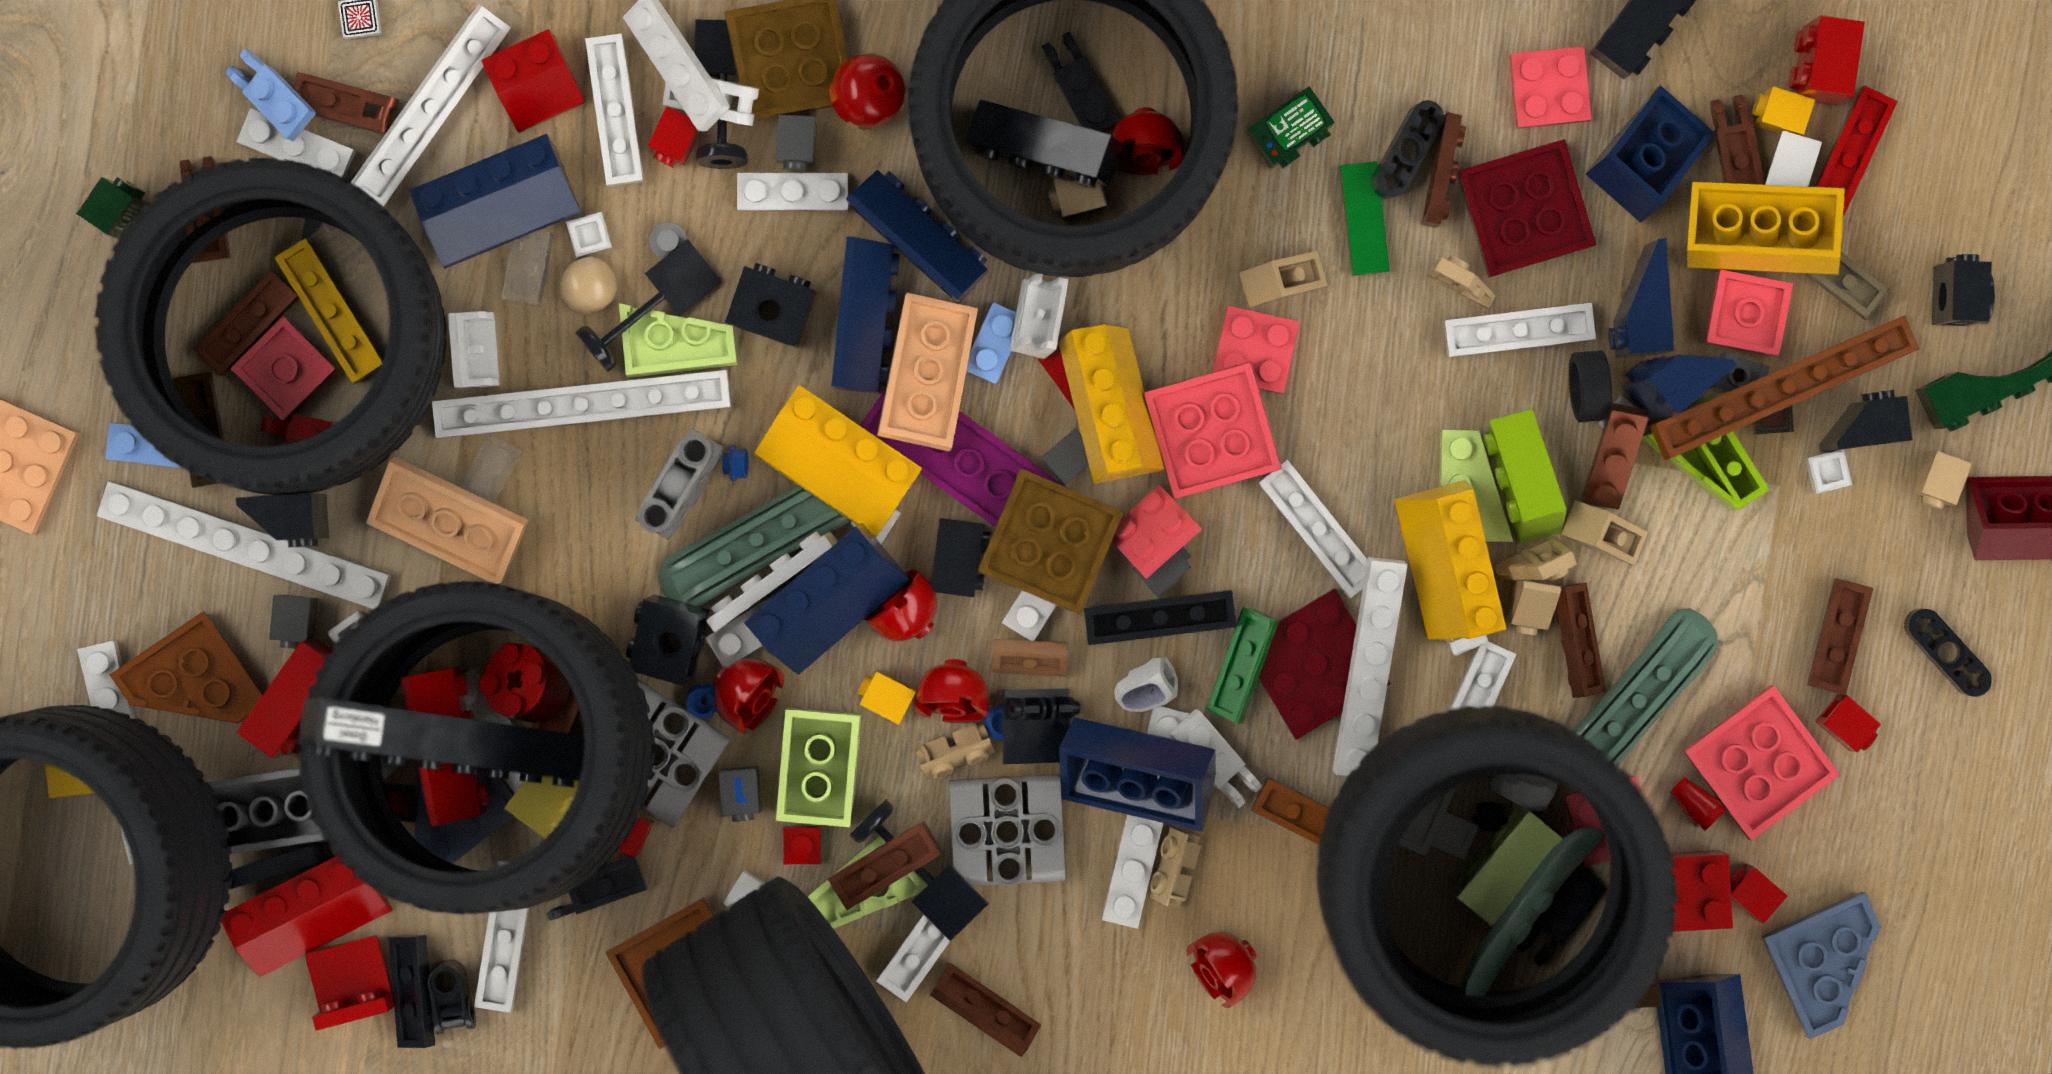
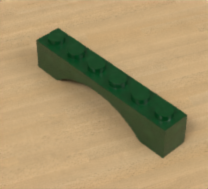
[1915,350,2052,432]

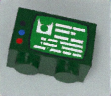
[1246,86,1335,169]
[76,177,151,239]

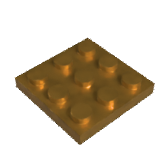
[725,0,848,121]
[977,469,1123,615]

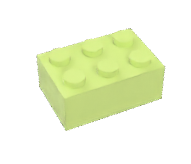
[776,707,862,827]
[1448,805,1563,926]

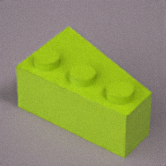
[1642,396,1770,510]
[1484,409,1567,545]

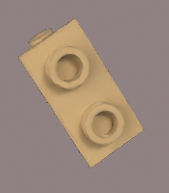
[915,723,996,780]
[1149,827,1202,908]

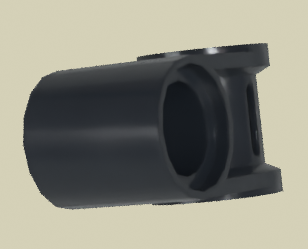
[428,960,476,1035]

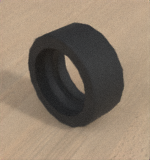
[1569,350,1612,422]

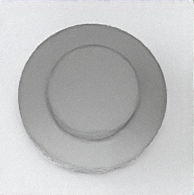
[650,222,687,259]

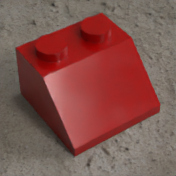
[481,29,585,133]

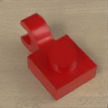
[260,412,332,445]

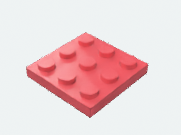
[1144,361,1282,499]
[1683,685,1840,841]

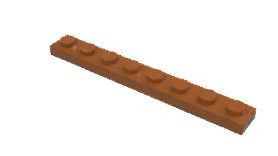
[1649,315,1919,461]

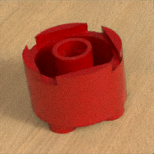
[479,643,570,723]

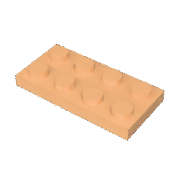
[877,292,978,451]
[366,456,528,584]

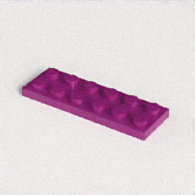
[859,389,1067,528]

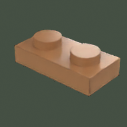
[992,638,1068,677]

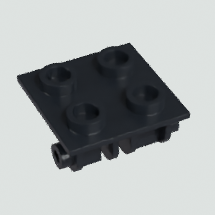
[1003,688,1080,765]

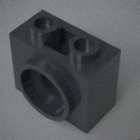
[1932,254,1995,326]
[725,263,817,349]
[626,594,710,686]

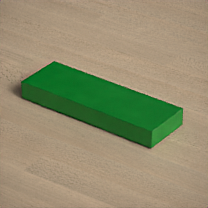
[1339,161,1390,276]
[1206,607,1280,724]

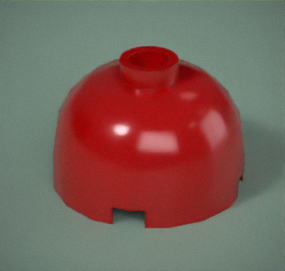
[829,53,906,130]
[1111,107,1183,175]
[865,569,938,642]
[714,658,784,734]
[914,659,989,723]
[1186,932,1257,1008]

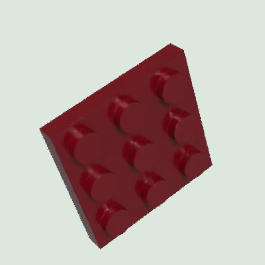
[1457,139,1596,278]
[1259,588,1391,740]

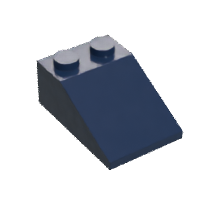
[1586,85,1714,223]
[1608,238,1674,358]

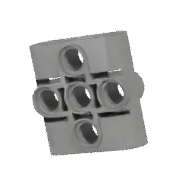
[636,428,724,540]
[637,680,731,828]
[949,774,1066,886]

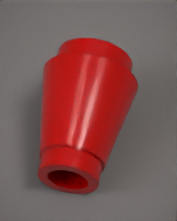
[1670,777,1726,831]

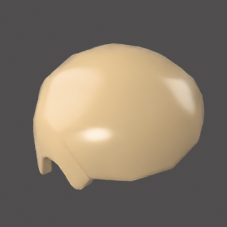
[559,257,618,315]

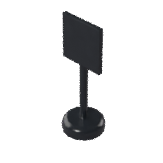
[695,19,748,169]
[575,239,722,372]
[849,799,989,941]

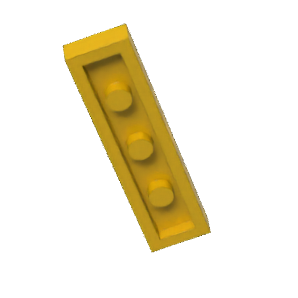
[274,238,383,384]

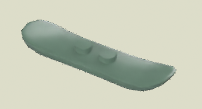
[658,485,850,607]
[1572,608,1718,766]
[1462,827,1604,996]

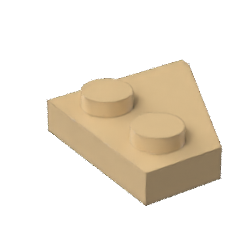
[1426,255,1496,309]
[1491,536,1577,580]

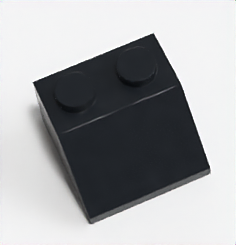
[1819,390,1913,452]
[236,493,329,548]

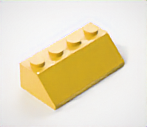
[1687,182,1845,275]
[1058,324,1164,484]
[754,385,922,538]
[1393,480,1507,640]

